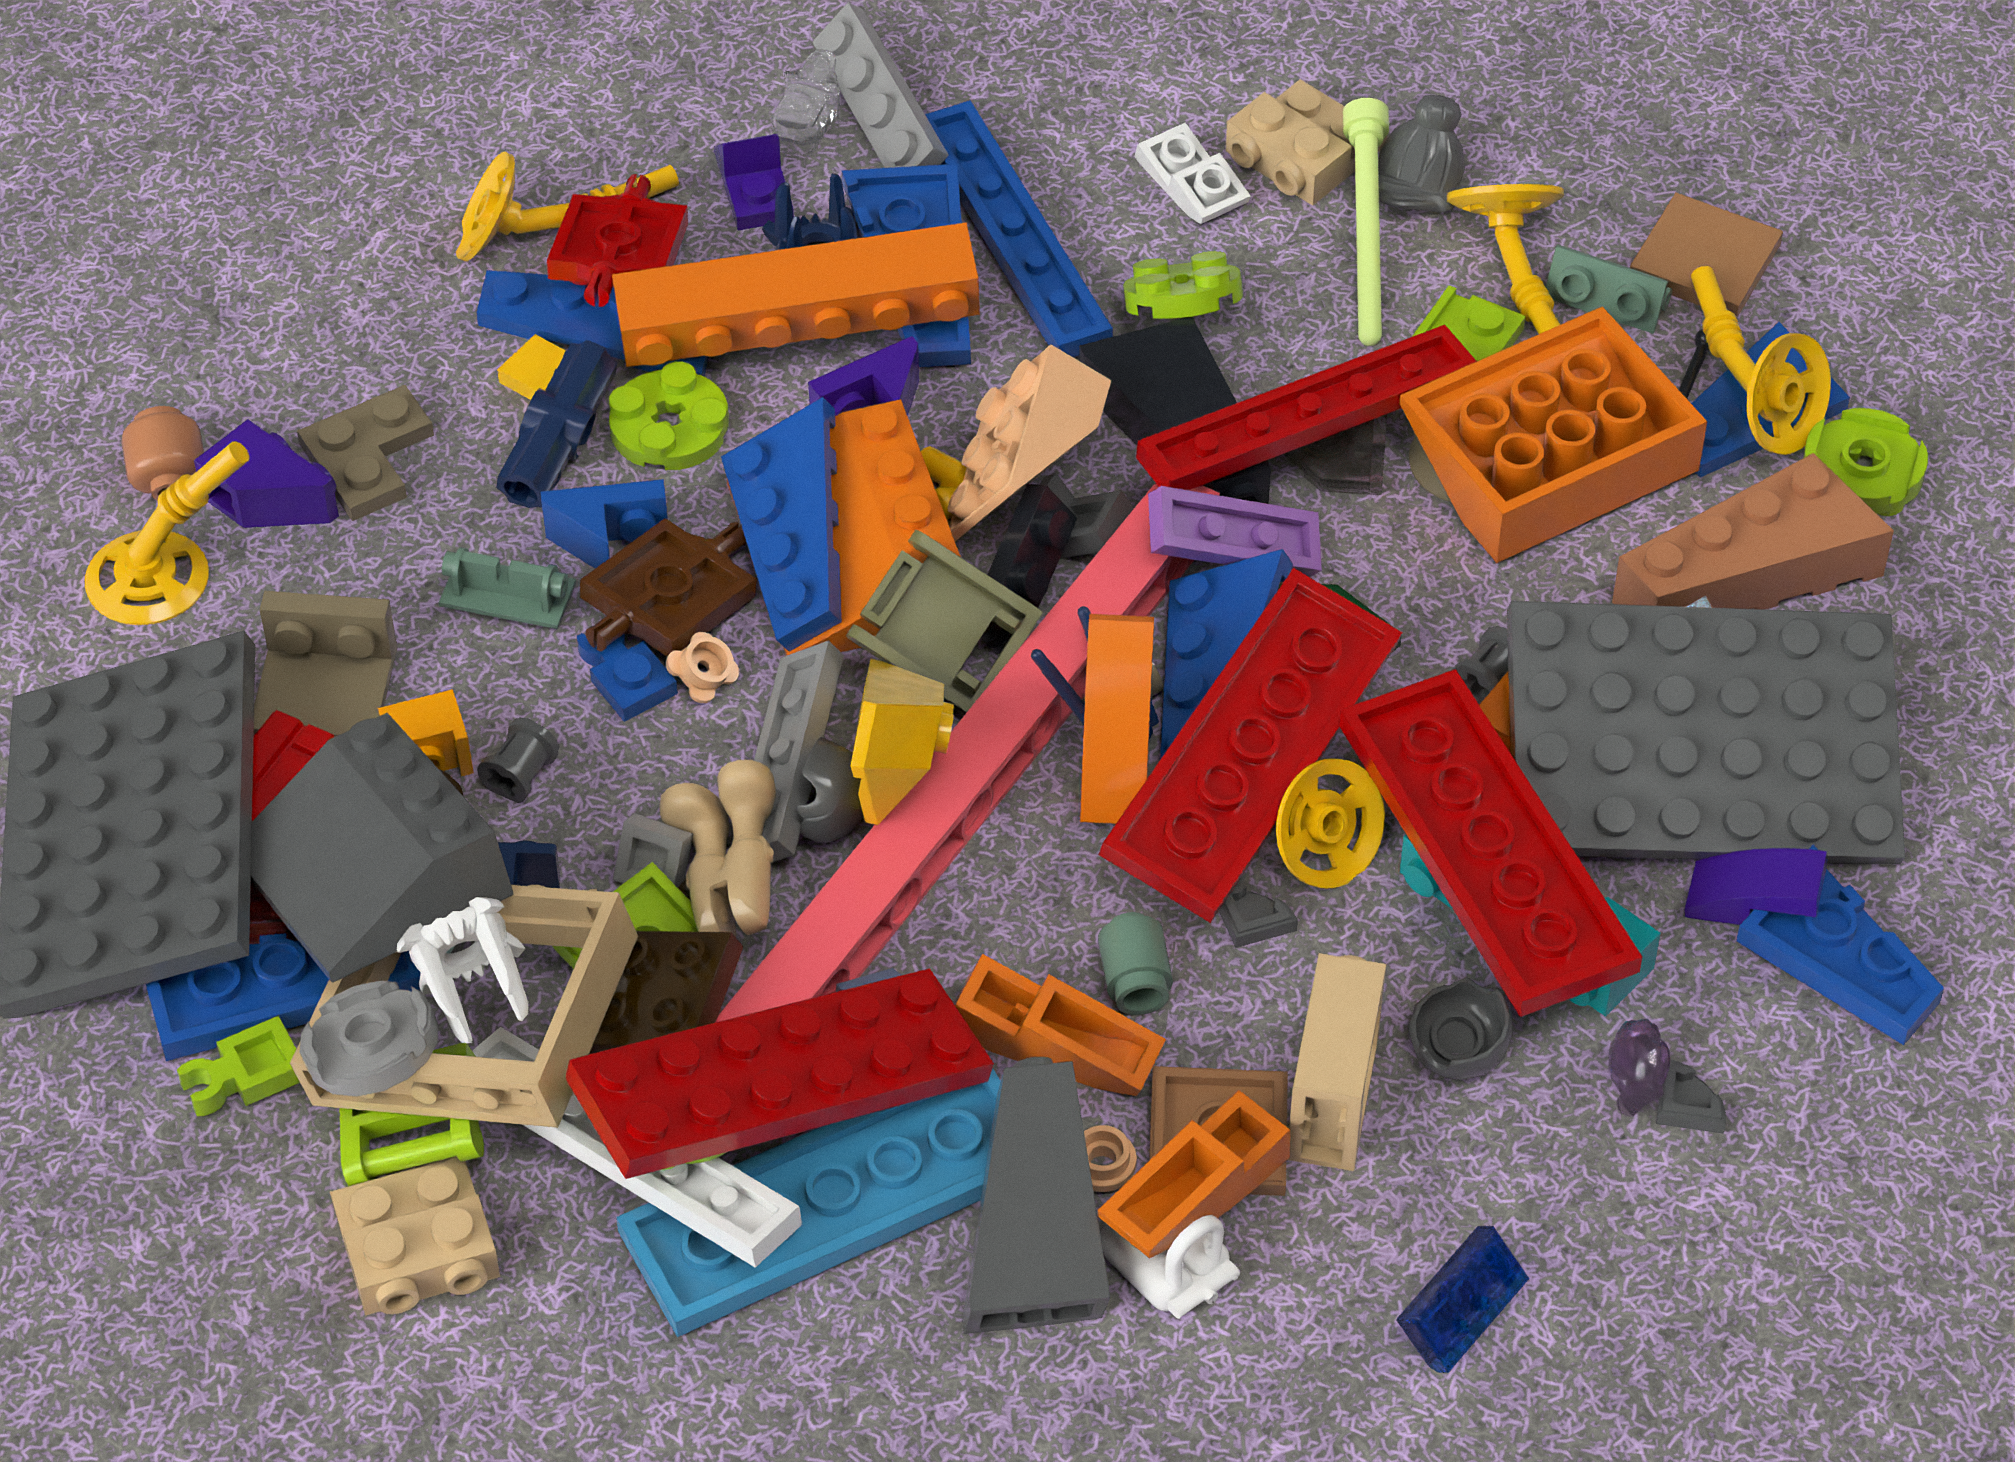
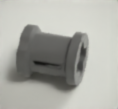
[1452,626,1508,704]
[477,717,560,803]

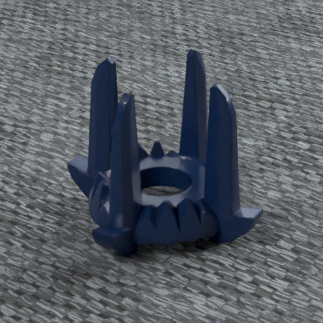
[762,173,857,250]

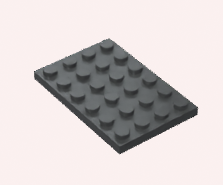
[1507,601,1905,864]
[0,630,255,1019]

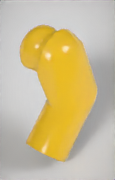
[921,446,967,520]

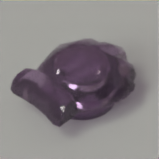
[1608,1018,1670,1117]

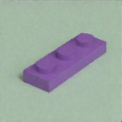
[1148,486,1322,576]

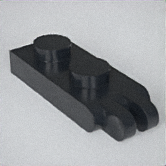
[981,484,1077,654]

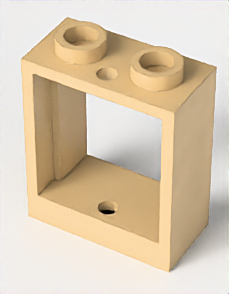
[1288,953,1386,1171]

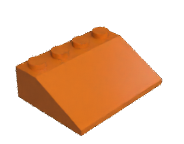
[1399,306,1707,563]
[727,399,961,656]

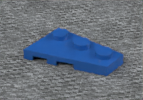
[1691,322,1850,478]
[1736,845,1944,1045]

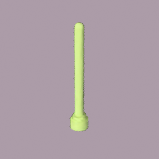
[1343,98,1389,346]

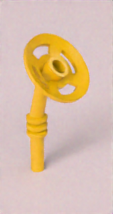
[456,151,679,262]
[1447,184,1564,334]
[1691,266,1831,455]
[85,441,249,625]
[1276,758,1385,889]

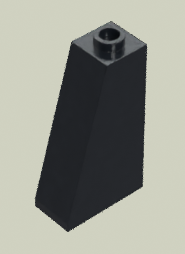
[1079,317,1271,504]

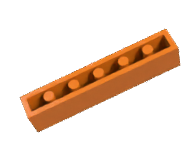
[612,222,980,367]

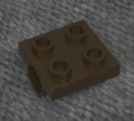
[589,931,743,1054]

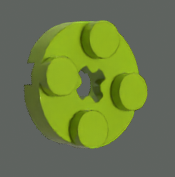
[1123,251,1243,319]
[609,361,729,470]
[1803,408,1928,516]

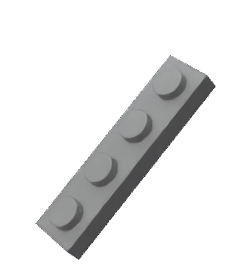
[813,2,949,168]
[733,640,844,862]

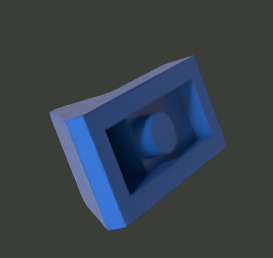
[541,479,668,568]

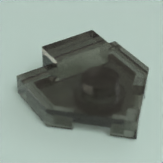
[1279,414,1387,495]

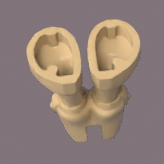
[660,760,776,937]

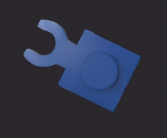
[577,633,678,722]

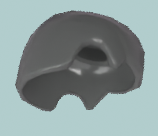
[797,737,863,844]
[1408,978,1513,1080]

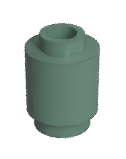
[1098,912,1173,1015]

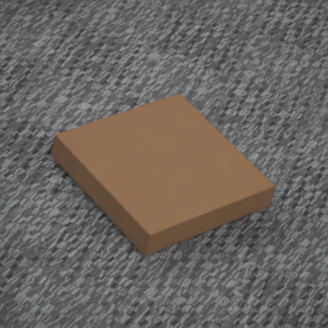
[1630,192,1783,317]
[1149,1066,1288,1196]

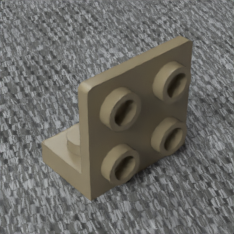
[254,591,398,737]

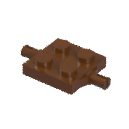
[580,518,757,656]

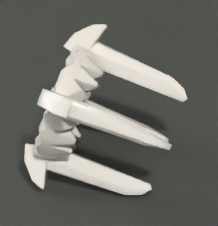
[397,897,528,1043]

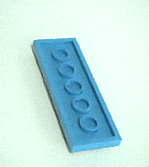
[616,1068,1001,1337]

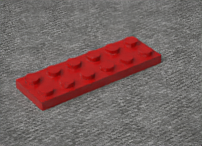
[1098,568,1403,923]
[1339,669,1643,1017]
[565,968,994,1179]

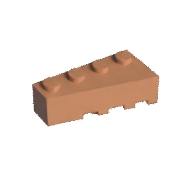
[1612,453,1894,610]

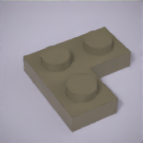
[297,385,434,521]

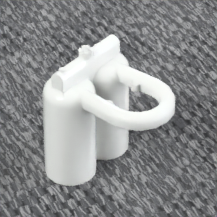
[1100,1215,1240,1319]

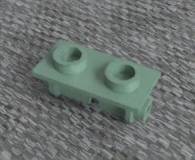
[1546,245,1672,334]
[438,547,576,629]

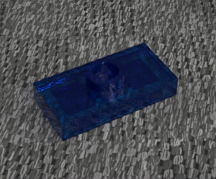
[1396,1226,1530,1373]

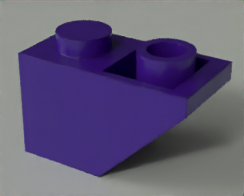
[194,419,339,528]

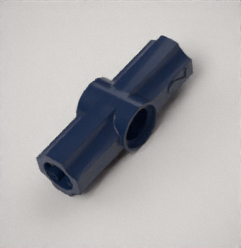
[496,340,618,508]

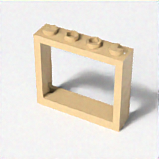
[290,885,638,1128]

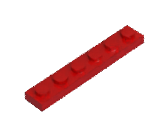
[1136,324,1477,490]

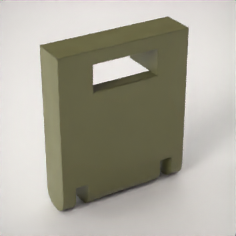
[846,530,1043,715]

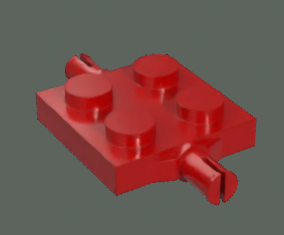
[547,174,688,307]

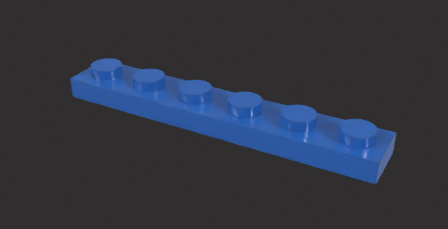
[925,100,1113,357]

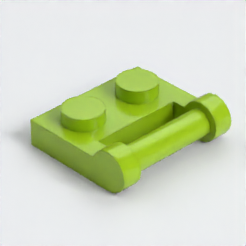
[339,1043,484,1186]

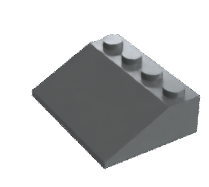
[251,713,514,983]

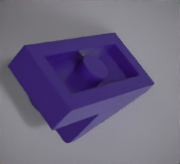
[714,134,794,231]
[808,336,919,416]

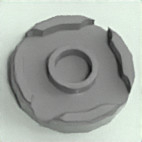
[300,981,438,1097]

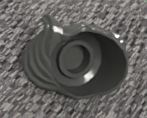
[1378,95,1465,213]

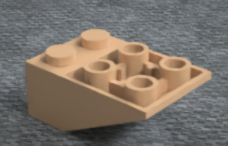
[948,345,1111,542]

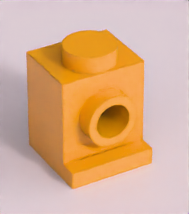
[378,689,474,777]

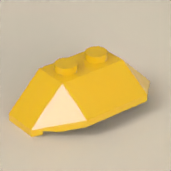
[850,659,954,825]

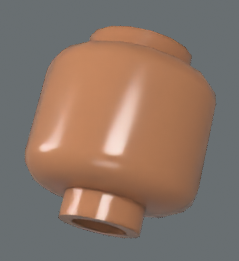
[121,406,204,500]

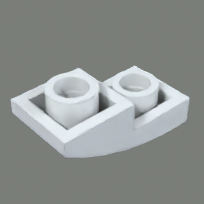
[1134,122,1251,224]

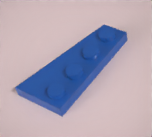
[841,164,971,367]
[476,270,709,376]
[721,397,842,651]
[1160,549,1293,760]

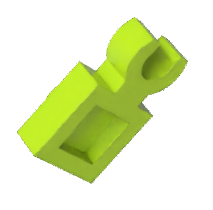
[177,1015,300,1116]

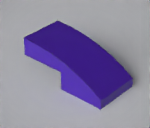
[1685,848,1827,925]

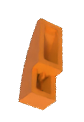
[1080,614,1154,824]
[954,954,1166,1096]
[1098,1090,1290,1259]

